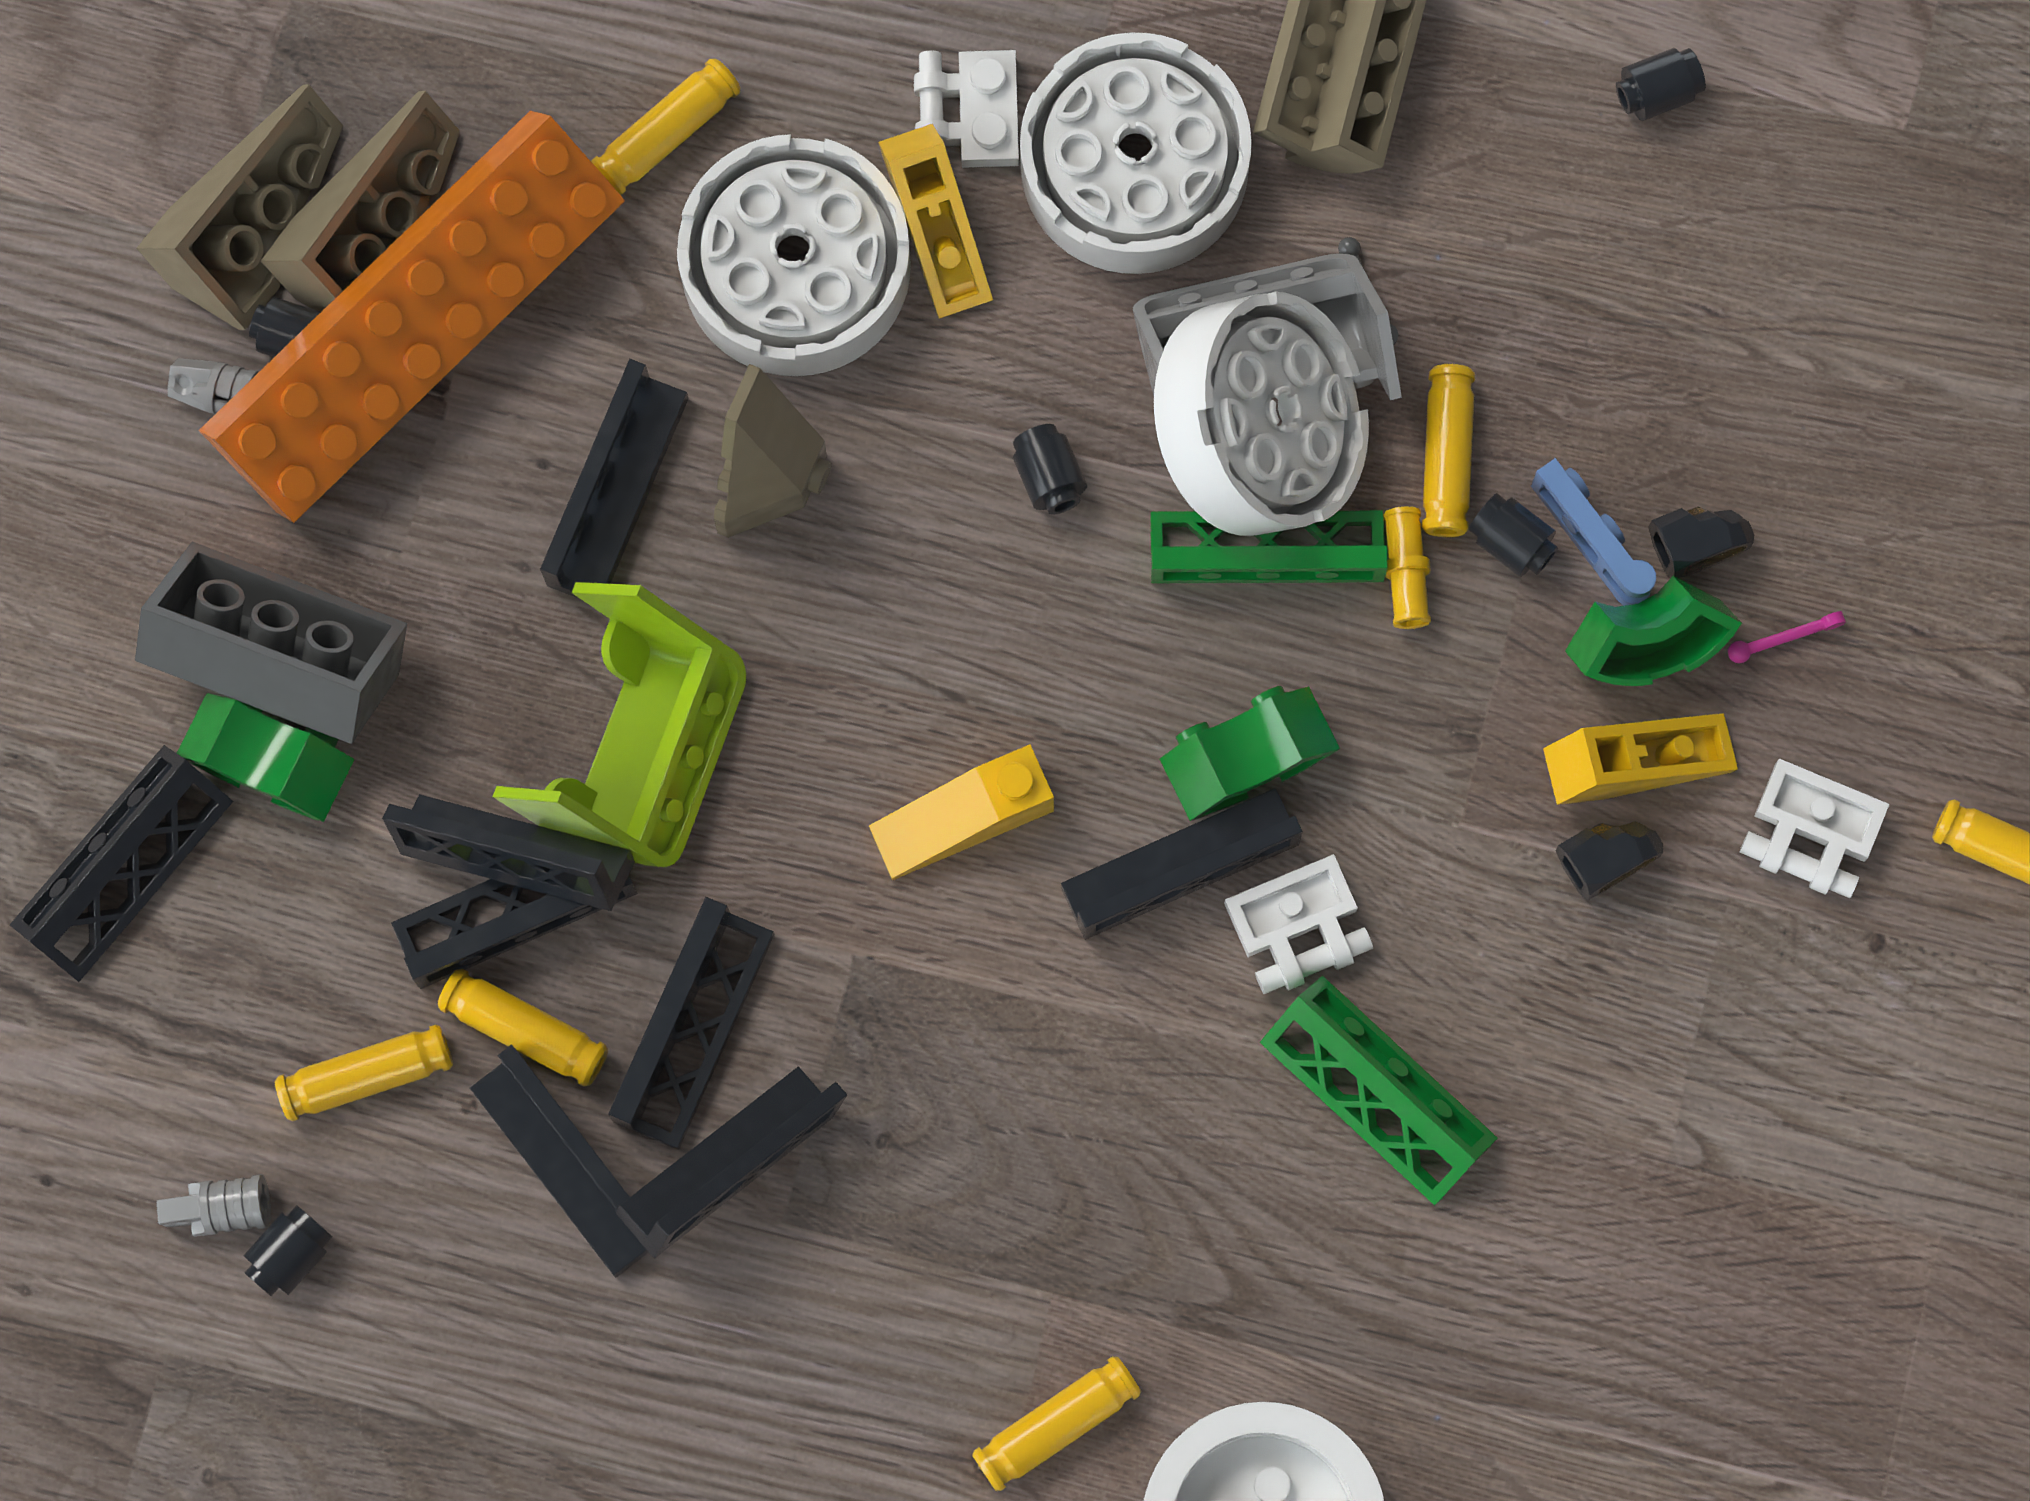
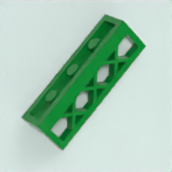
[1150,510,1387,583]
[1260,975,1498,1206]

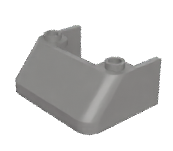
[1133,254,1402,400]

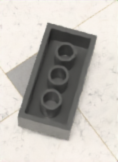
[135,541,408,744]

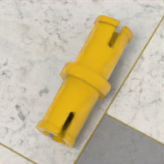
[1383,506,1431,629]

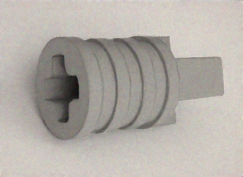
[168,358,259,414]
[157,1174,271,1237]

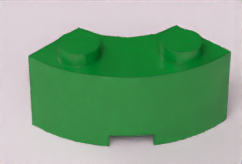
[1565,576,1742,686]
[1159,686,1340,821]
[177,693,355,822]

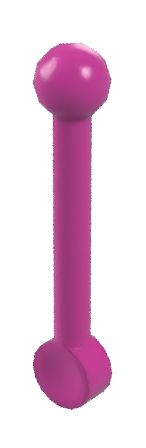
[1728,611,1846,663]

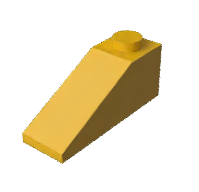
[878,123,993,319]
[1543,713,1738,805]
[869,744,1054,881]

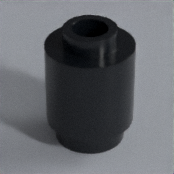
[1616,48,1706,121]
[249,297,321,357]
[1013,424,1087,515]
[1468,493,1558,577]
[243,1205,333,1296]

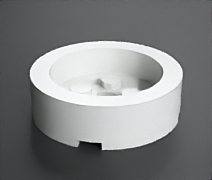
[1020,32,1251,274]
[677,134,911,376]
[1154,292,1369,536]
[1143,1402,1384,1501]

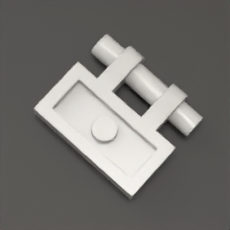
[914,50,1019,168]
[1739,759,1889,898]
[1224,854,1373,994]

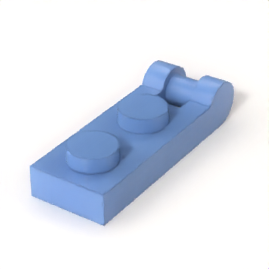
[1531,458,1656,606]

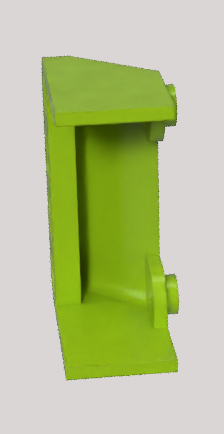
[492,582,746,867]

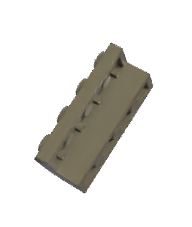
[1253,0,1426,174]

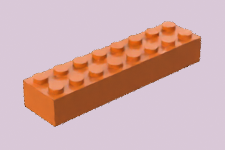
[198,111,625,523]

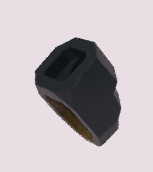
[1648,506,1755,578]
[1555,821,1663,900]

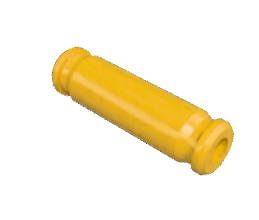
[591,58,741,195]
[1422,364,1475,537]
[1932,799,2030,885]
[438,969,609,1087]
[275,1024,453,1121]
[972,1356,1141,1491]

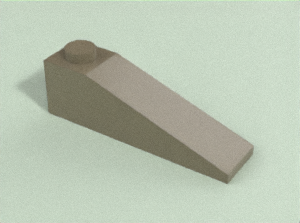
[136,84,343,330]
[261,91,460,312]
[714,364,832,538]

